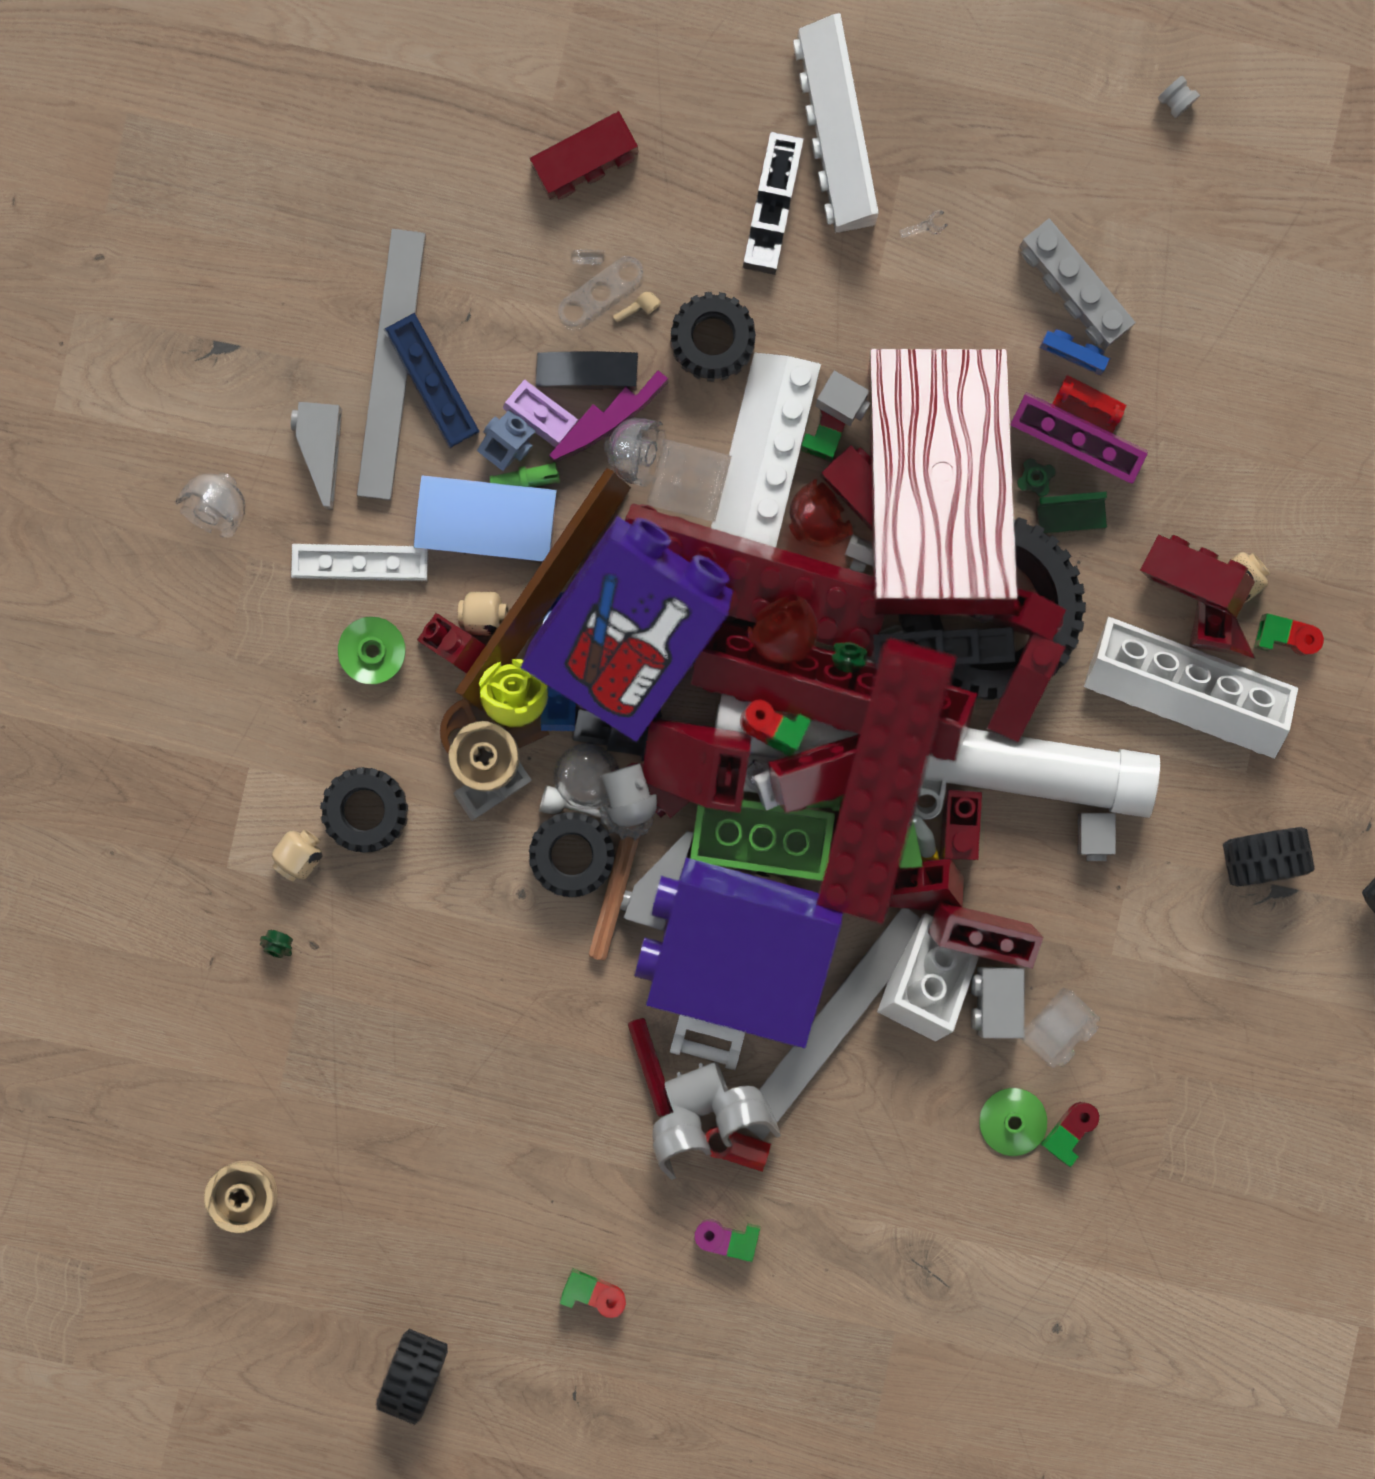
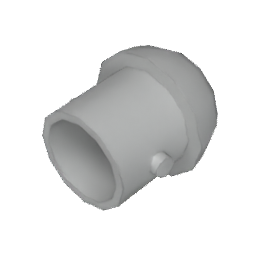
[602,763,657,827]

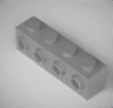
[1019,218,1136,349]

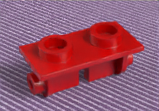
[1052,375,1127,433]

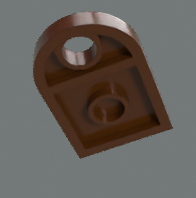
[440,699,550,764]

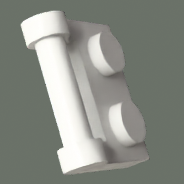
[670,1015,745,1070]

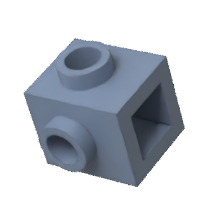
[477,410,536,471]

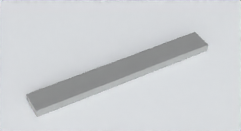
[357,229,426,501]
[745,908,921,1140]

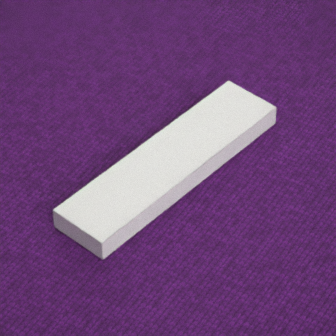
[291,544,428,581]

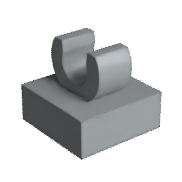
[845,535,873,573]

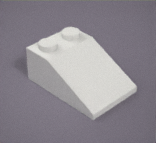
[877,913,979,1041]

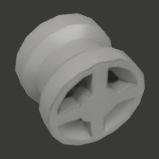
[1157,75,1200,118]

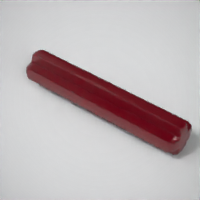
[628,1018,674,1117]

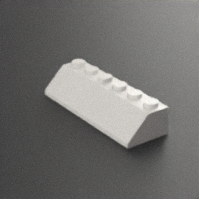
[793,13,878,233]
[711,353,821,547]
[1084,617,1298,759]

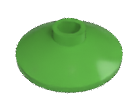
[338,616,406,684]
[979,1088,1047,1156]

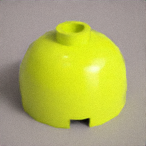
[480,659,548,727]

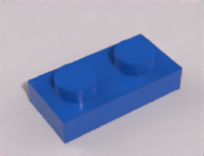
[1039,329,1110,375]

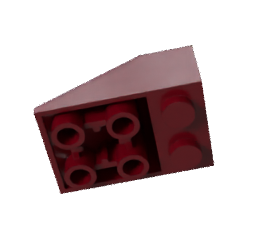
[643,719,752,813]

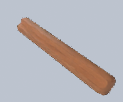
[589,829,640,961]

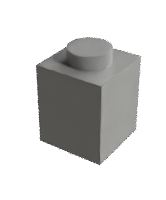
[815,370,871,426]
[1078,813,1116,861]

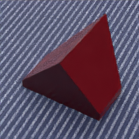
[1189,601,1255,659]

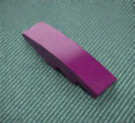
[549,370,668,463]

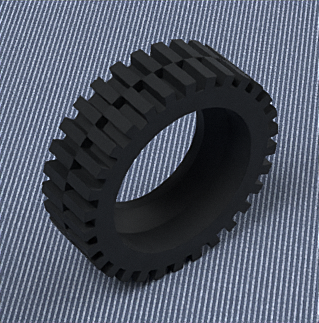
[898,517,1086,700]

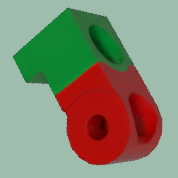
[1253,613,1324,656]
[740,700,811,756]
[559,1268,626,1318]

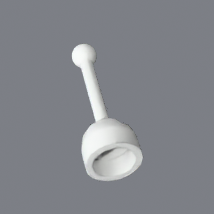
[539,785,617,825]

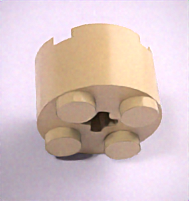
[449,721,520,792]
[204,1161,278,1233]

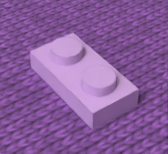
[503,379,578,448]

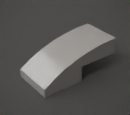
[453,762,532,821]

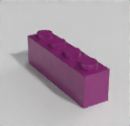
[1010,392,1148,484]

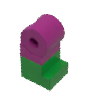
[695,1219,761,1262]

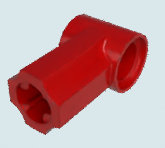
[705,1125,771,1172]

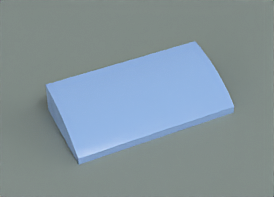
[414,475,557,562]

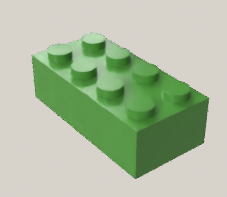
[690,800,835,881]

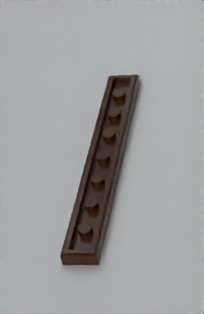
[455,468,631,710]

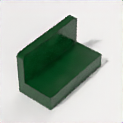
[1036,491,1107,534]

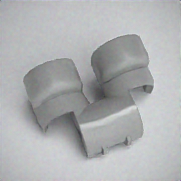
[652,1062,781,1180]

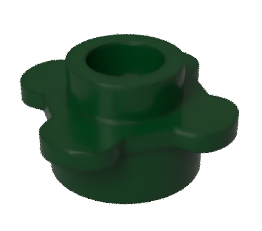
[1017,458,1056,497]
[831,642,867,673]
[260,930,293,958]

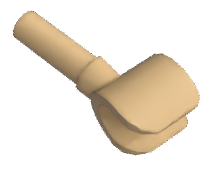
[613,292,661,323]

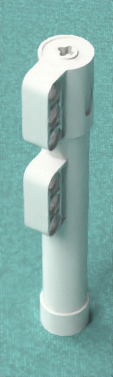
[715,694,1160,819]

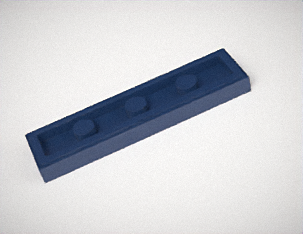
[384,313,480,449]

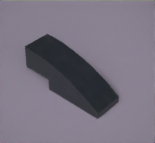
[536,351,638,390]

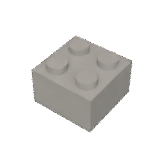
[971,967,1024,1038]

